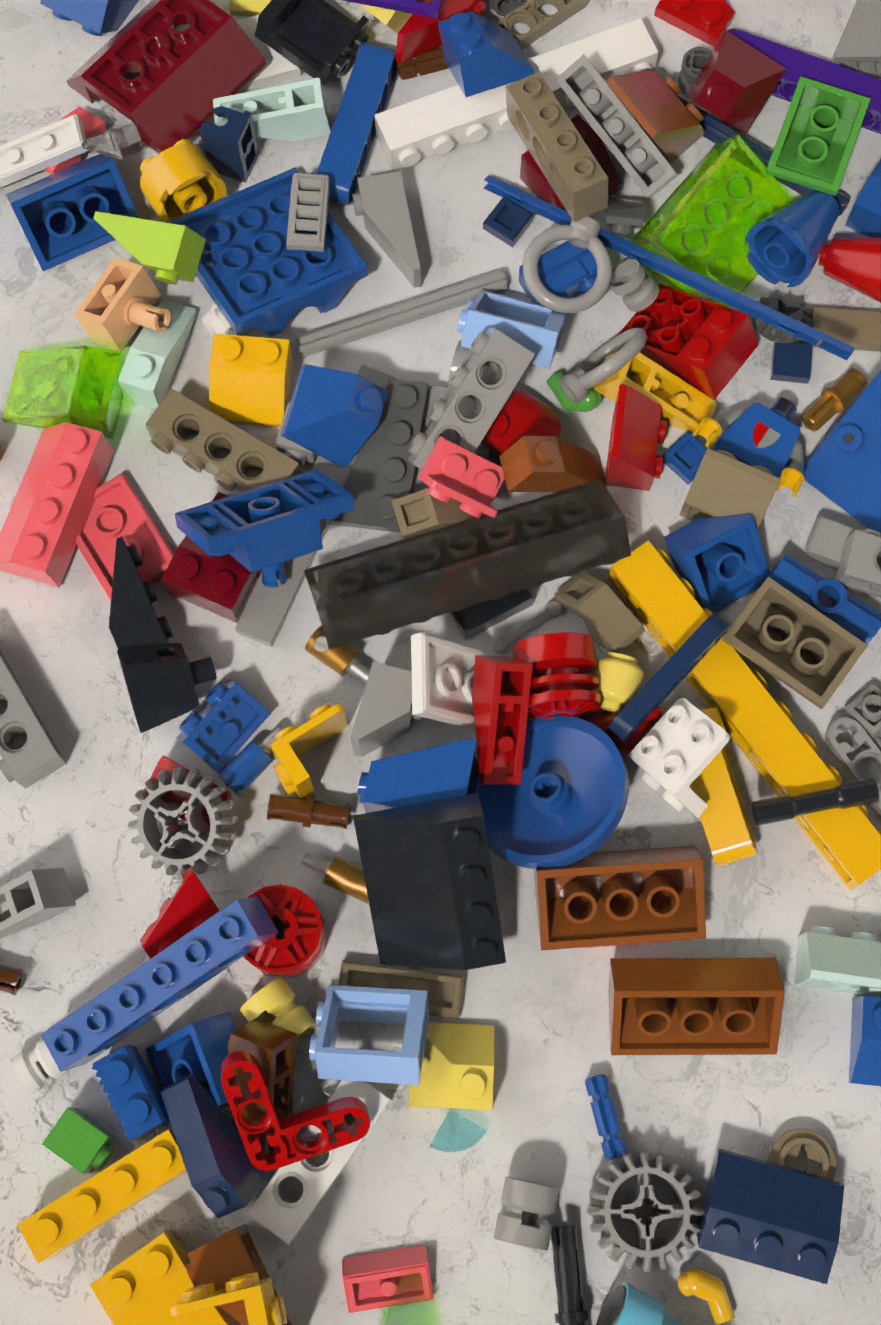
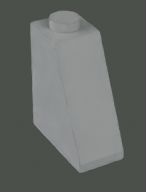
[831,0,881,78]

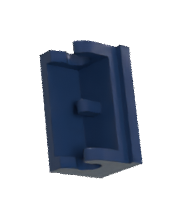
[199,106,259,183]

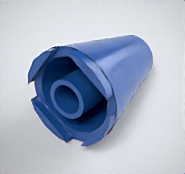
[745,190,840,287]

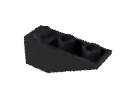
[109,536,174,650]

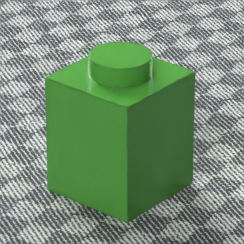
[42,1107,116,1174]

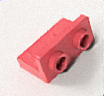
[418,436,505,518]

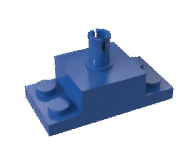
[175,469,354,587]

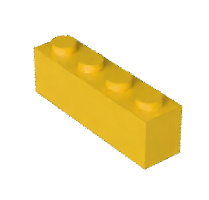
[17,1129,187,1263]

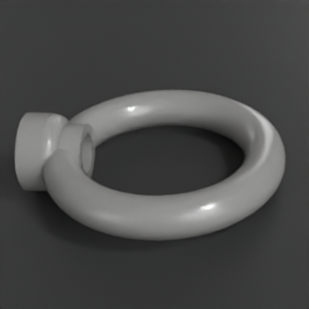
[523,216,612,313]
[558,328,647,405]

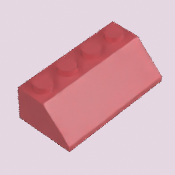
[0,422,114,587]

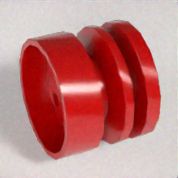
[512,632,601,720]
[244,884,327,979]

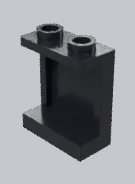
[255,0,369,86]

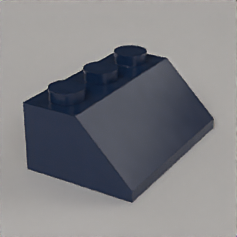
[697,1148,844,1284]

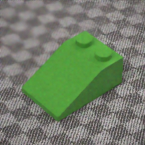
[765,76,871,196]

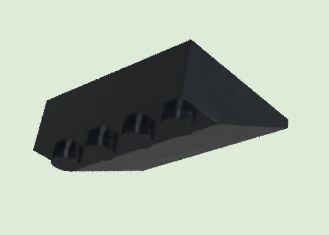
[353,793,506,970]

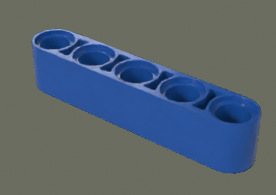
[316,42,397,205]

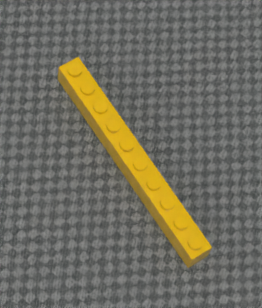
[608,540,881,890]

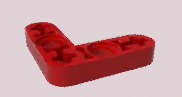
[220,1051,370,1171]

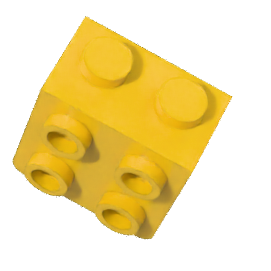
[270,703,348,799]
[170,1272,287,1325]

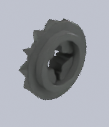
[752,292,813,343]

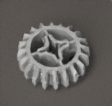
[127,766,238,876]
[587,1151,704,1272]

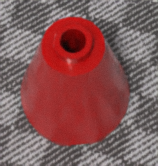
[818,238,881,303]

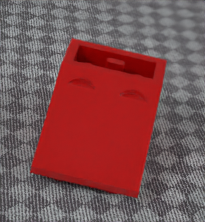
[618,283,759,399]

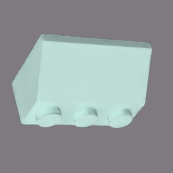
[794,926,881,997]

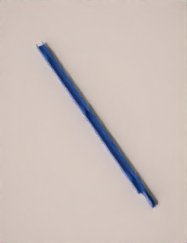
[484,175,855,361]

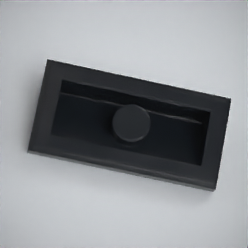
[446,572,534,640]

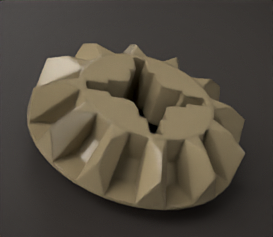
[767,1129,837,1180]

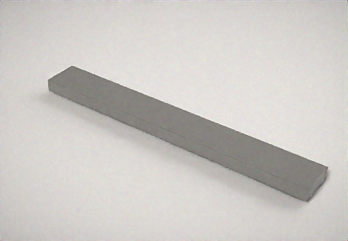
[235,365,396,647]

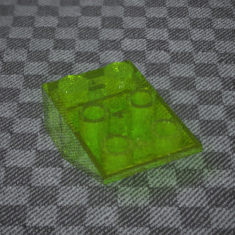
[2,345,125,439]

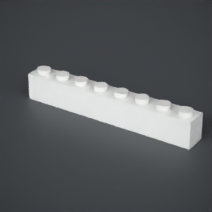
[374,18,659,170]

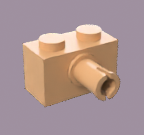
[74,257,171,352]

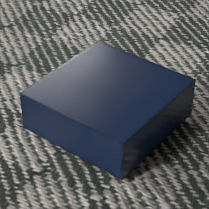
[483,196,534,248]
[770,342,812,384]

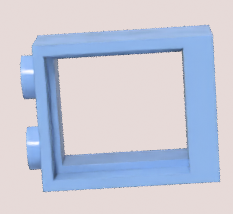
[457,290,567,369]
[309,985,429,1085]

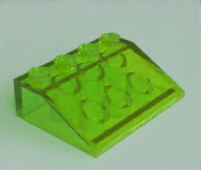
[630,134,794,308]

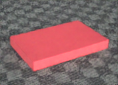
[76,473,174,600]

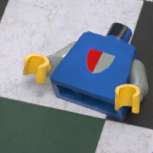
[692,397,804,497]

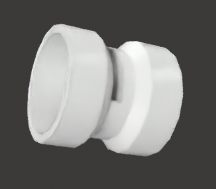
[11,1039,69,1095]

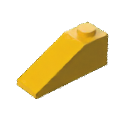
[593,351,717,437]

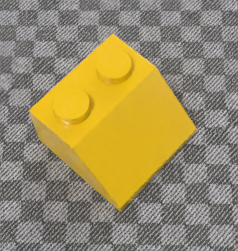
[209,333,293,427]

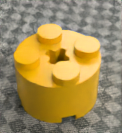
[140,139,227,222]

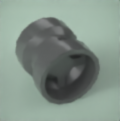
[678,47,712,96]

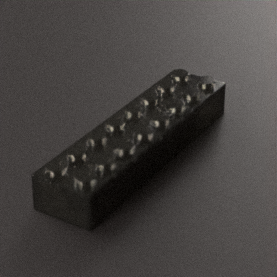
[304,479,631,649]

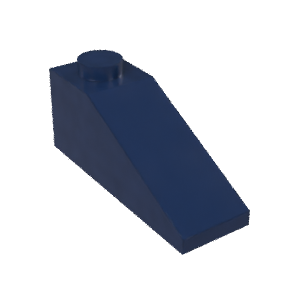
[161,1074,270,1218]

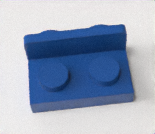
[176,680,271,773]

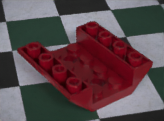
[66,0,266,154]

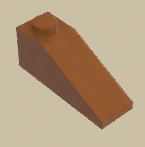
[499,436,606,492]

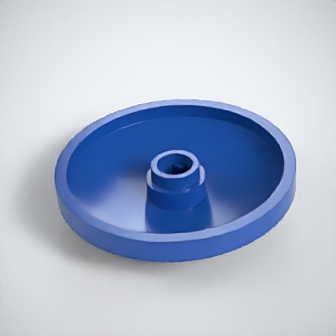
[468,715,629,869]

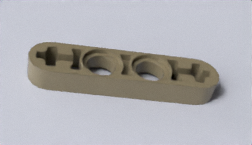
[495,0,590,50]

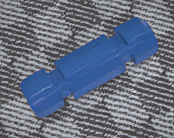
[585,1074,627,1159]

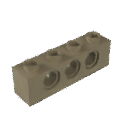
[505,72,608,222]
[145,388,301,492]

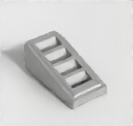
[286,173,330,252]

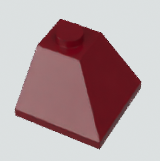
[685,30,786,134]

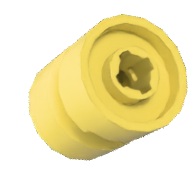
[239,977,316,1042]

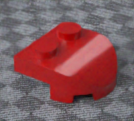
[481,391,561,457]

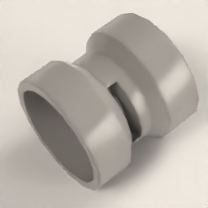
[609,259,659,312]

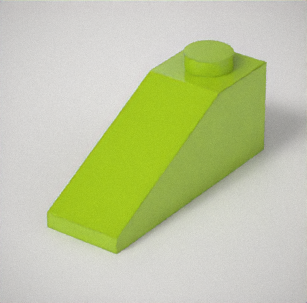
[93,211,206,285]

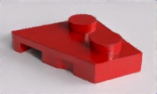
[140,867,220,959]

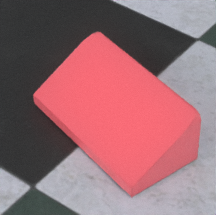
[342,1245,434,1313]

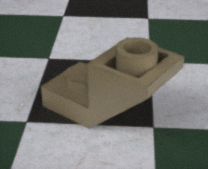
[391,488,483,540]
[554,571,645,653]

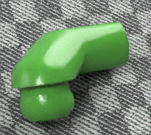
[547,372,602,412]

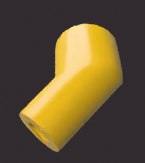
[678,1268,735,1324]

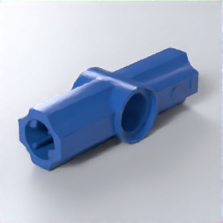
[768,554,881,645]

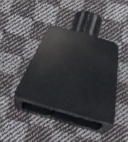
[117,643,217,733]

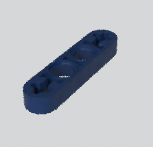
[608,613,730,742]

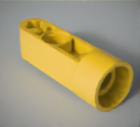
[690,707,758,867]

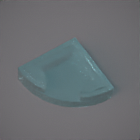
[430,1109,487,1152]

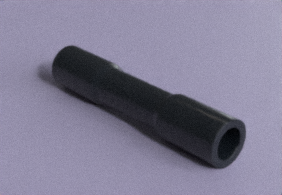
[752,778,879,826]

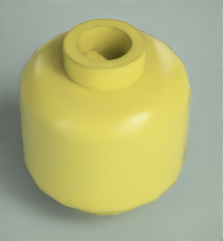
[590,652,644,713]

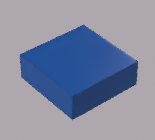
[662,430,707,485]

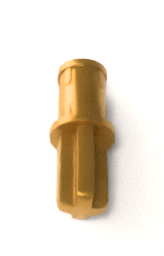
[801,368,867,432]

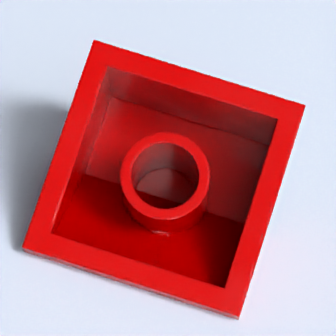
[605,384,667,491]

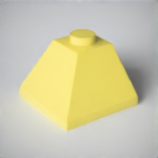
[408,1022,494,1110]

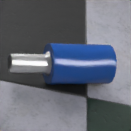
[218,727,281,796]

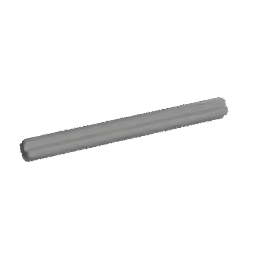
[296,270,508,357]

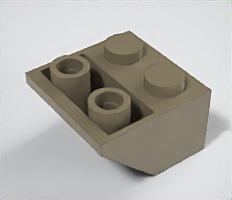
[679,448,781,530]

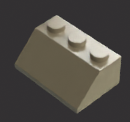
[722,577,868,710]

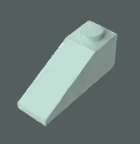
[213,78,331,142]
[117,299,198,409]

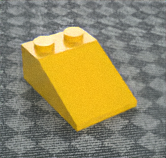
[90,1230,231,1325]

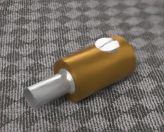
[305,626,370,683]
[301,852,369,904]

